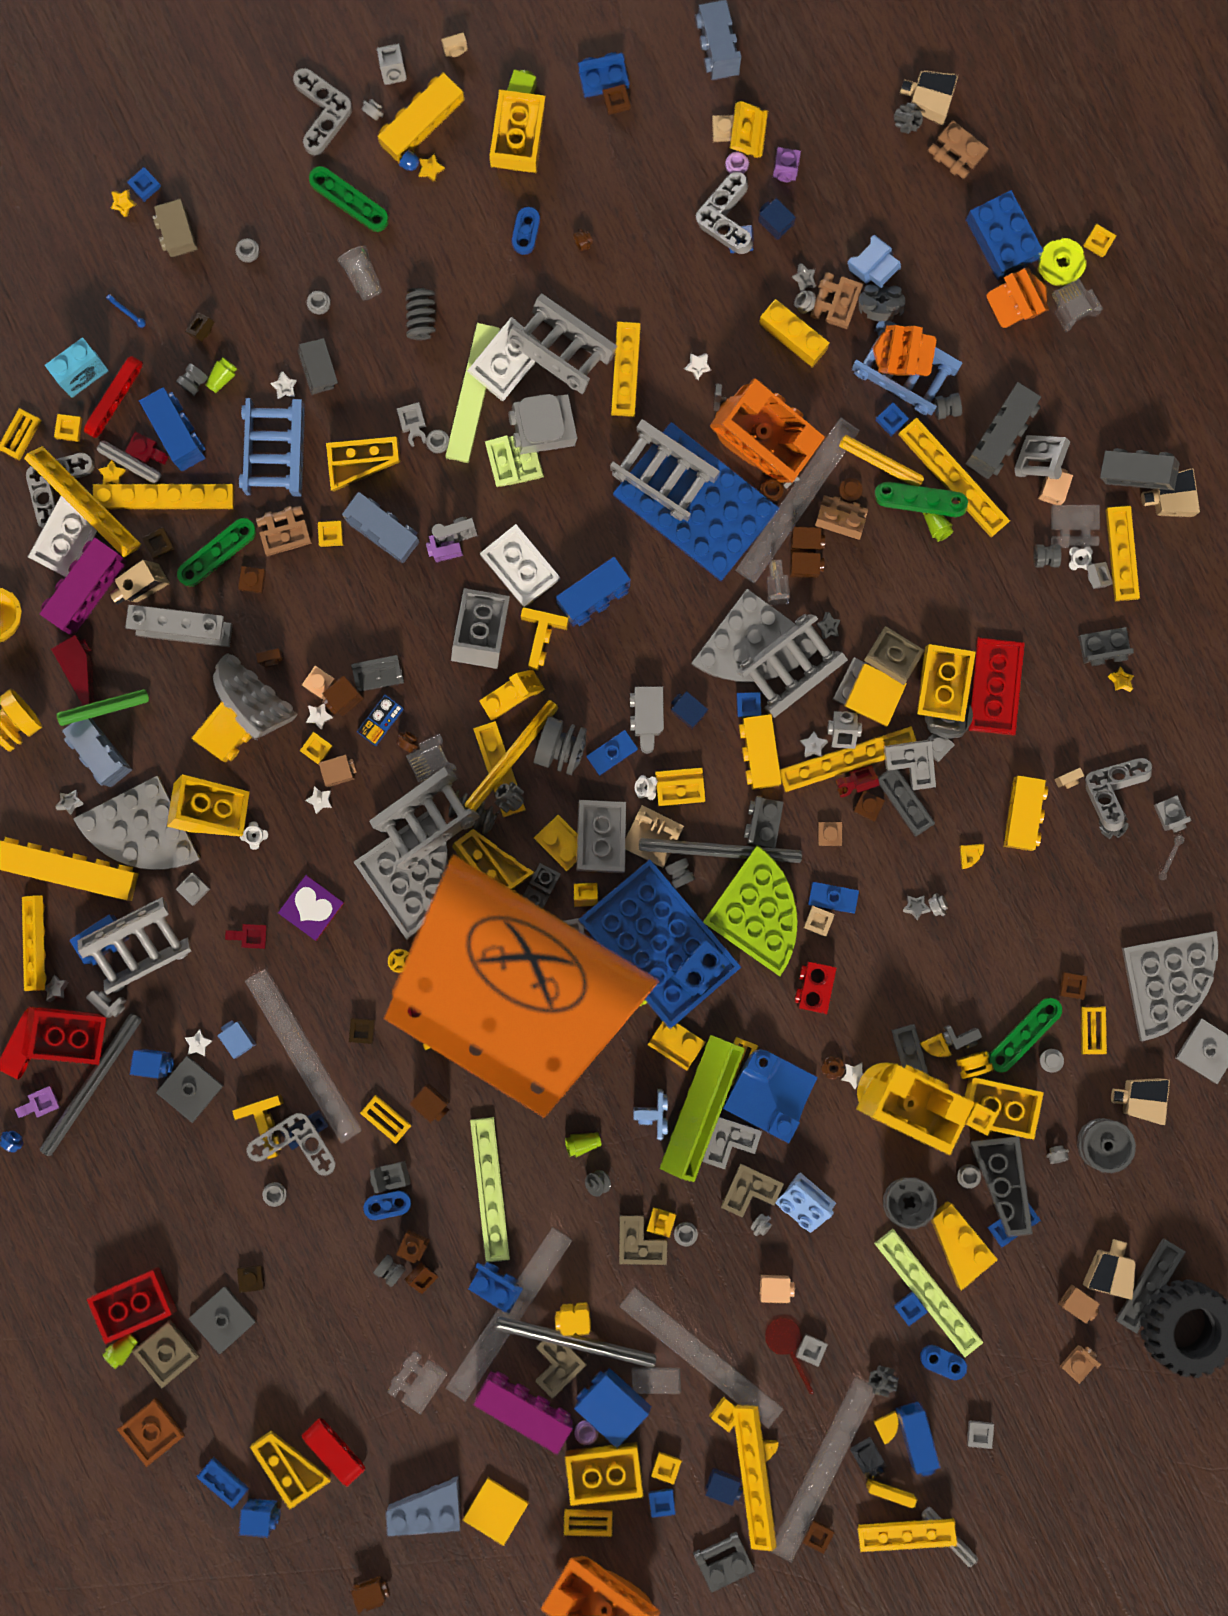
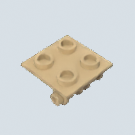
[625,805,684,868]

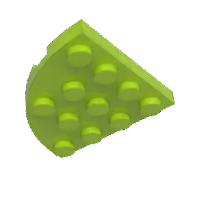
[703,845,798,976]

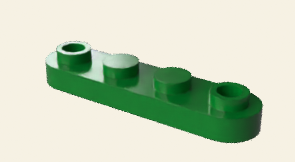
[309,167,389,232]
[875,482,968,517]
[177,518,256,587]
[988,998,1062,1072]

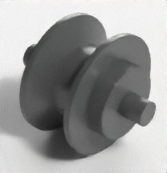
[585,1170,611,1197]

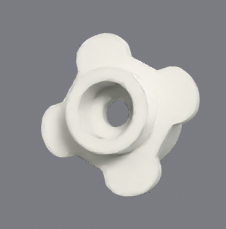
[1069,547,1093,570]
[635,775,657,800]
[240,821,268,850]

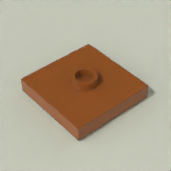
[117,1398,185,1467]

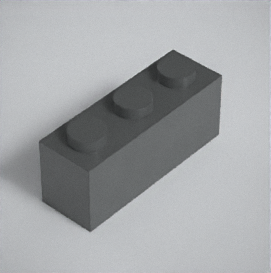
[1100,448,1180,490]

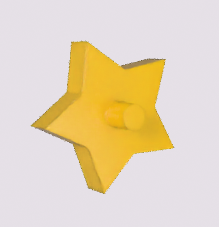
[419,154,445,182]
[111,189,137,217]
[98,460,126,484]
[1108,667,1134,692]

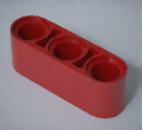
[0,1008,32,1080]
[302,1418,366,1487]

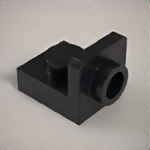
[850,1437,887,1479]

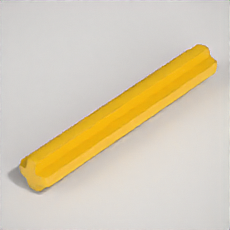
[839,435,924,486]

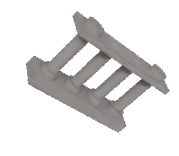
[507,293,617,394]
[610,419,720,522]
[125,605,233,647]
[736,614,848,718]
[369,767,480,870]
[77,897,191,995]

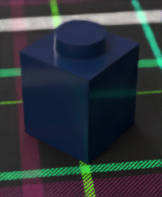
[758,198,796,240]
[671,691,708,729]
[705,1468,743,1506]

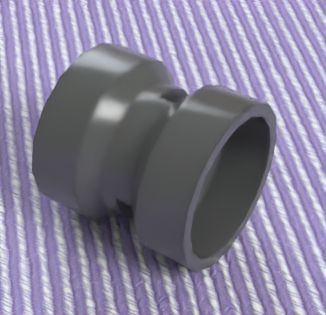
[176,363,208,396]
[934,393,962,420]
[1034,544,1061,567]
[665,858,696,889]
[373,1254,406,1288]

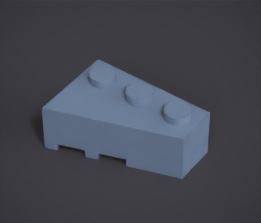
[695,0,741,80]
[342,492,419,564]
[62,718,133,787]
[386,1475,462,1536]

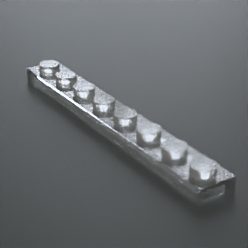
[735,418,860,583]
[245,969,363,1143]
[446,1227,572,1401]
[619,1287,783,1428]
[770,1377,875,1563]

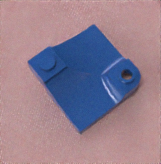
[723,1049,818,1143]

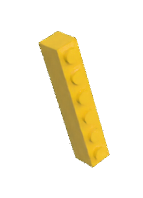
[0,837,139,901]

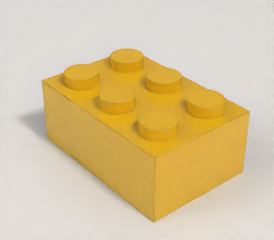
[964,1077,1043,1140]
[565,1442,643,1506]

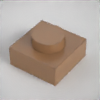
[818,822,842,846]

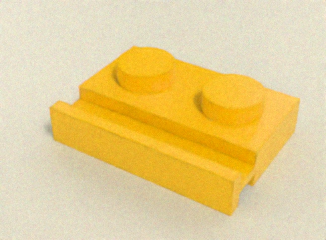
[730,101,768,158]
[655,768,705,806]
[534,815,577,871]
[647,1021,705,1070]

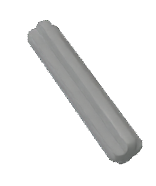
[97,440,161,484]
[921,1507,978,1567]

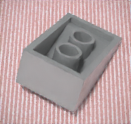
[451,588,510,669]

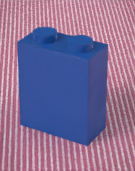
[574,1368,652,1448]
[895,1402,940,1476]

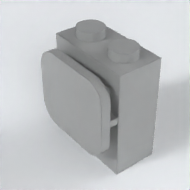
[508,394,577,454]

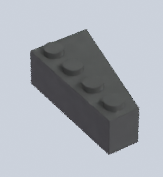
[965,382,1041,479]
[970,1137,1032,1237]

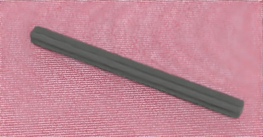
[639,838,802,863]
[40,1013,142,1156]
[495,1317,656,1367]

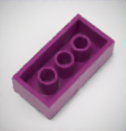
[39,537,128,636]
[474,1371,573,1455]

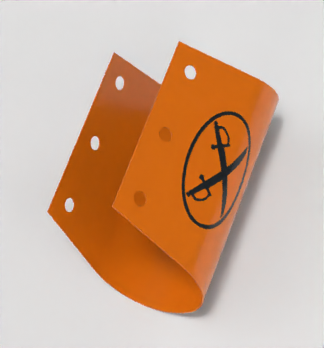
[384,854,659,1118]

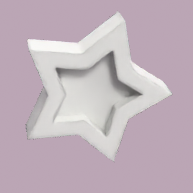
[685,353,711,380]
[270,372,297,399]
[306,703,333,730]
[305,787,332,814]
[185,1029,212,1056]
[841,1063,863,1090]

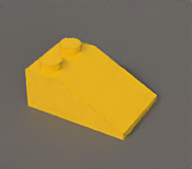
[490,90,545,173]
[917,644,976,722]
[192,702,252,763]
[167,774,250,837]

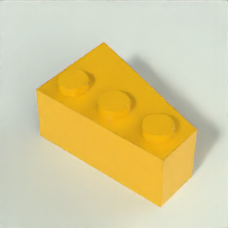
[326,437,401,491]
[452,829,534,890]
[931,1201,997,1290]
[250,1431,331,1509]

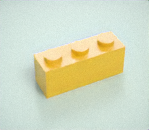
[759,299,829,367]
[739,714,781,790]
[1003,776,1048,851]

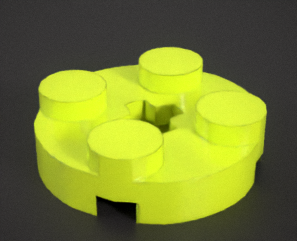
[1038,238,1086,287]

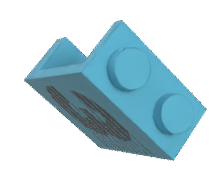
[45,337,109,398]

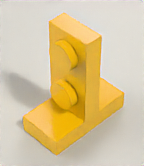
[521,607,569,671]
[480,670,545,721]
[232,1095,284,1159]

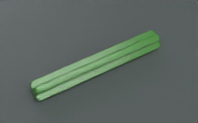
[57,689,149,726]

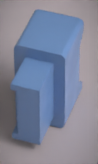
[848,235,901,288]

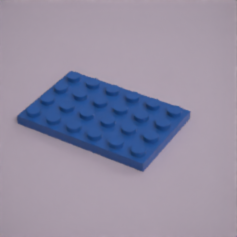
[613,422,780,582]
[578,859,741,1029]

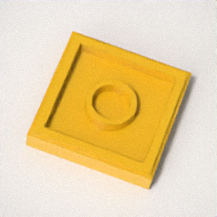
[844,663,907,726]
[463,1477,529,1546]

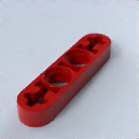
[84,356,143,438]

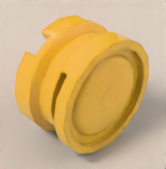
[956,1051,993,1079]

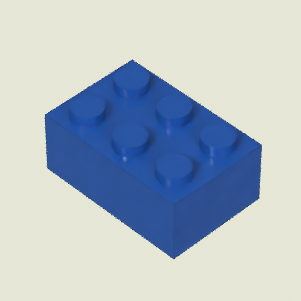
[966,190,1043,280]
[139,387,206,472]
[556,557,631,627]

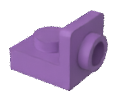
[773,147,801,182]
[426,535,463,562]

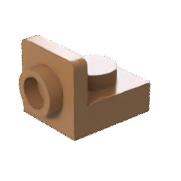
[1060,1345,1101,1384]

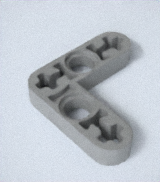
[293,68,352,155]
[696,172,753,254]
[26,453,94,529]
[1085,758,1152,831]
[247,1113,335,1175]

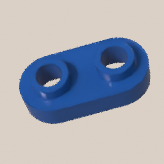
[512,207,540,255]
[363,1190,411,1220]
[920,1345,967,1380]

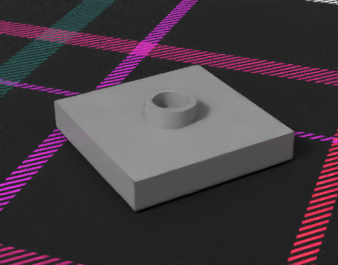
[1175,1018,1228,1084]

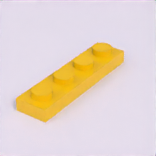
[611,322,640,417]
[1106,506,1140,601]
[473,721,526,818]
[22,896,46,991]
[858,1519,957,1552]

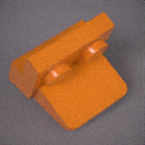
[987,268,1049,328]
[873,325,936,376]

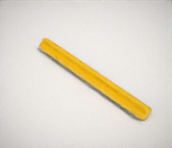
[465,700,558,811]

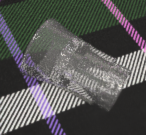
[337,246,382,301]

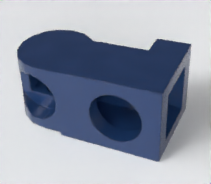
[281,1110,329,1150]

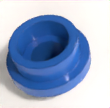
[0,1131,24,1152]

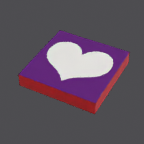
[278,875,344,941]

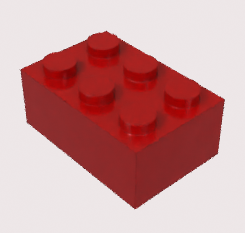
[22,1006,106,1065]
[87,1267,177,1344]

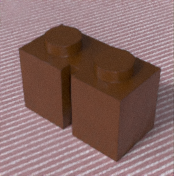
[790,527,825,578]
[322,676,364,717]
[410,1084,450,1123]

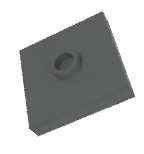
[156,1056,224,1123]
[189,1285,256,1354]

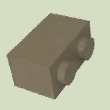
[153,199,198,257]

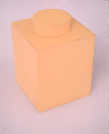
[1038,468,1073,506]
[302,666,336,700]
[759,1275,794,1303]

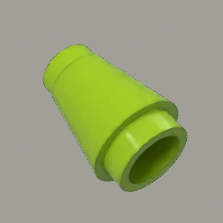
[205,357,238,393]
[922,512,953,541]
[565,1132,601,1157]
[102,1333,139,1369]

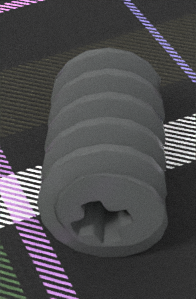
[406,288,436,340]
[448,789,500,835]

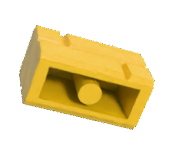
[555,1303,590,1336]

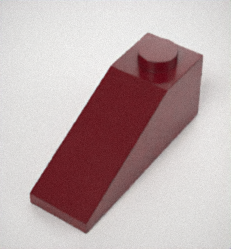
[51,635,94,706]

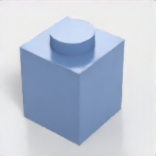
[217,1020,257,1059]

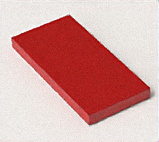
[968,637,1025,736]

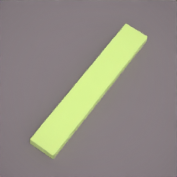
[446,323,500,463]
[470,1117,510,1262]
[874,1229,983,1357]

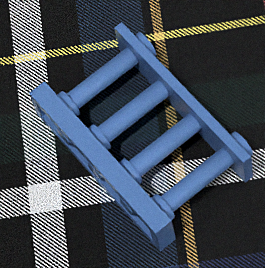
[852,321,962,416]
[239,398,305,496]

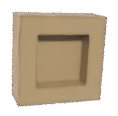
[441,33,468,57]
[712,115,734,142]
[1055,768,1084,789]
[804,906,835,937]

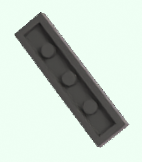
[1114,1238,1185,1334]

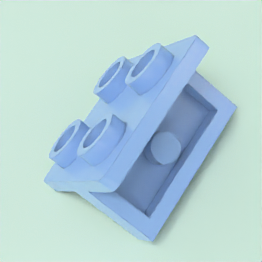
[633,1089,668,1140]
[776,1172,836,1232]

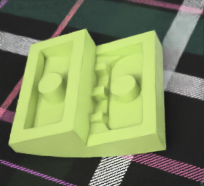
[485,435,544,487]

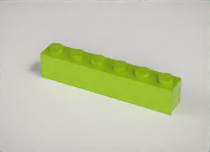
[660,1035,745,1182]

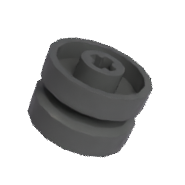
[1077,1118,1136,1173]

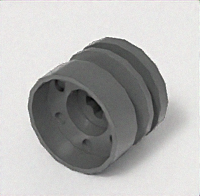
[534,717,587,776]
[883,1178,936,1229]

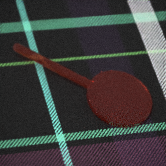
[765,1318,814,1394]

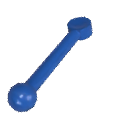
[106,294,146,328]

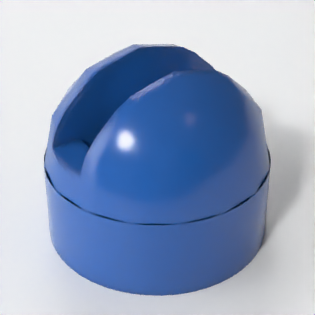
[399,150,419,171]

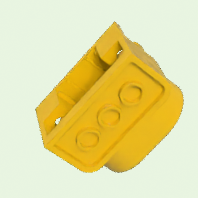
[857,1063,975,1155]

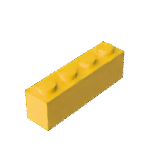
[378,73,464,163]

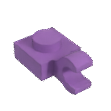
[15,1086,61,1118]

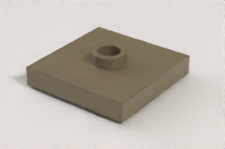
[864,626,925,685]
[132,1319,200,1388]

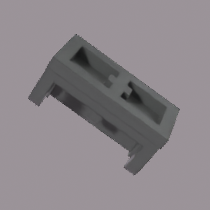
[298,338,338,395]
[351,655,404,692]

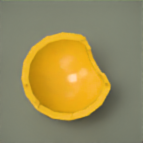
[0,588,22,642]

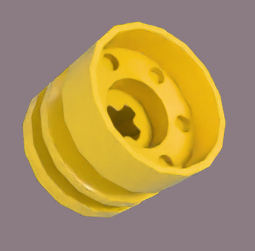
[0,688,42,752]

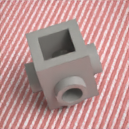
[827,711,862,749]

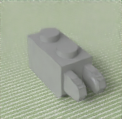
[630,687,664,754]

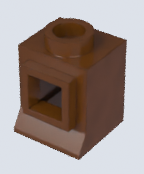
[396,1230,430,1264]
[351,1576,390,1615]

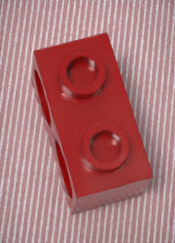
[794,962,837,1014]

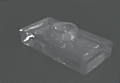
[632,1368,681,1394]

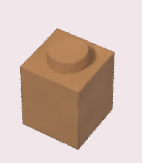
[319,755,357,787]
[1058,1284,1100,1324]

